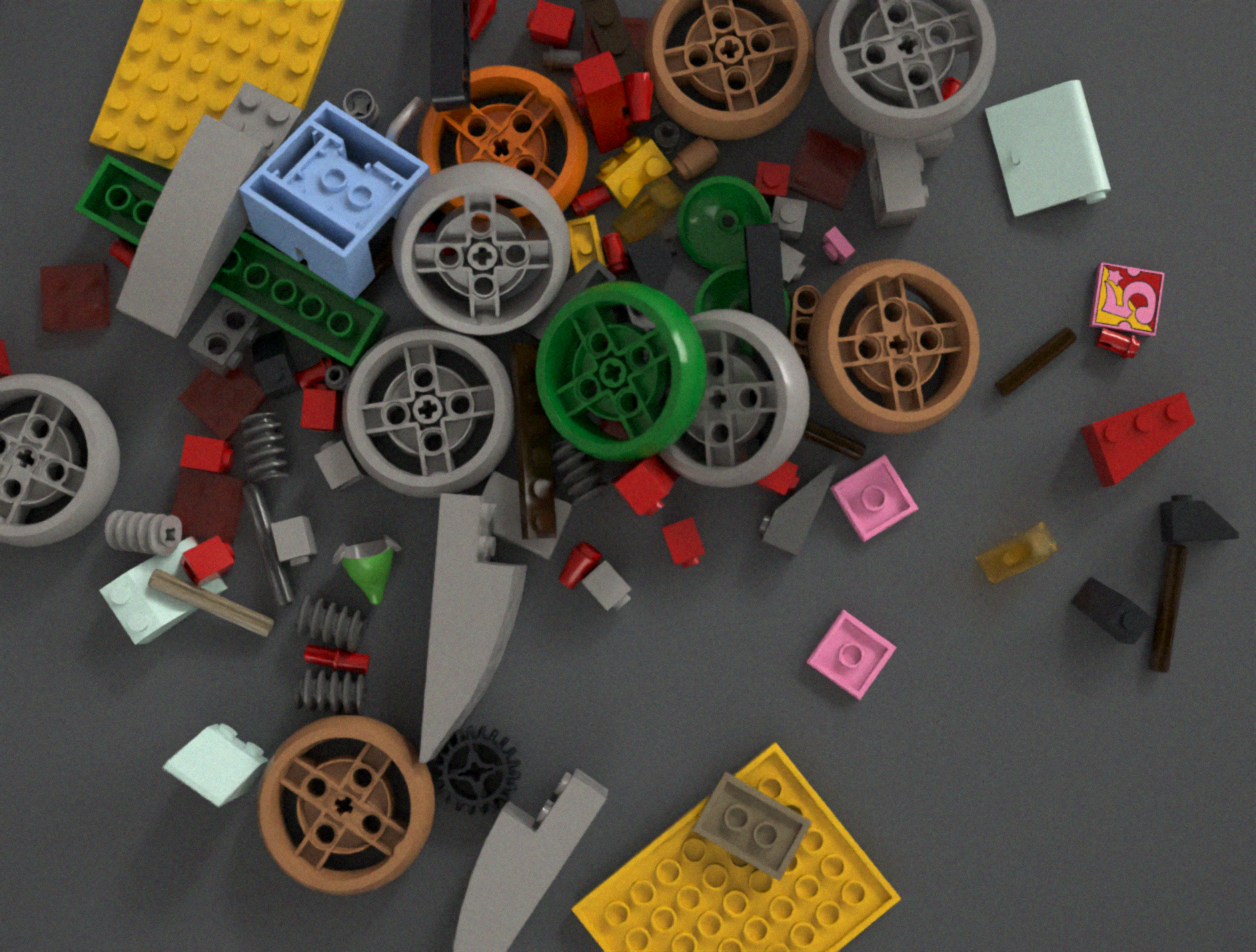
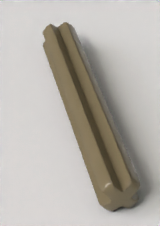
[148,569,274,636]

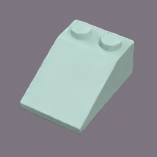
[99,536,228,645]
[163,723,269,807]

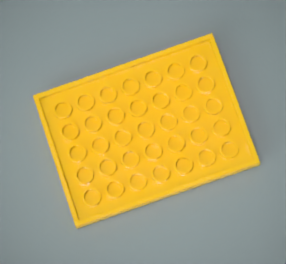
[89,0,346,172]
[571,741,901,952]

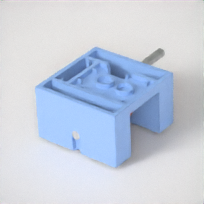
[239,97,436,300]

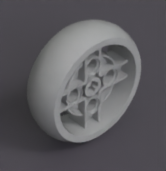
[816,0,996,140]
[392,161,571,336]
[646,309,810,488]
[342,325,515,498]
[0,373,120,547]

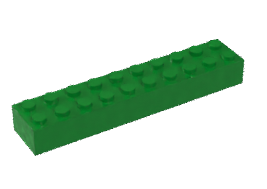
[74,154,391,369]

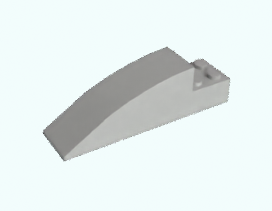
[843,1,954,228]
[116,81,305,339]
[419,493,528,763]
[453,768,609,952]

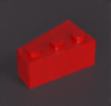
[570,50,634,155]
[1081,391,1196,488]
[609,454,681,517]

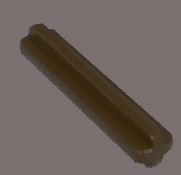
[995,327,1077,397]

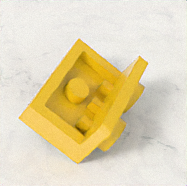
[595,136,673,210]

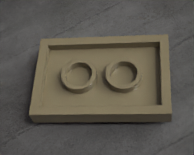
[692,770,812,881]

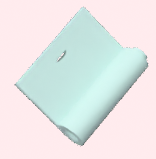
[985,80,1111,218]

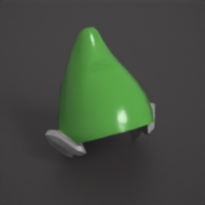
[332,534,402,605]

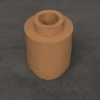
[671,136,720,182]

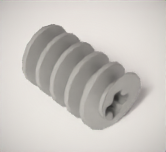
[105,510,182,556]

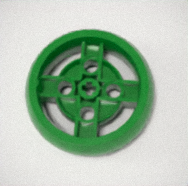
[536,281,707,462]

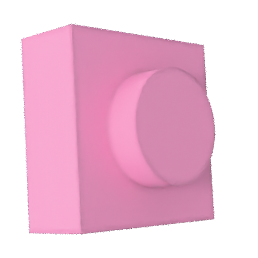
[821,226,856,266]

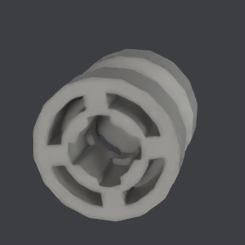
[343,88,380,128]

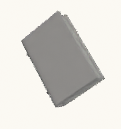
[482,471,573,560]

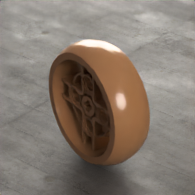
[643,0,815,141]
[807,259,980,434]
[256,715,435,896]

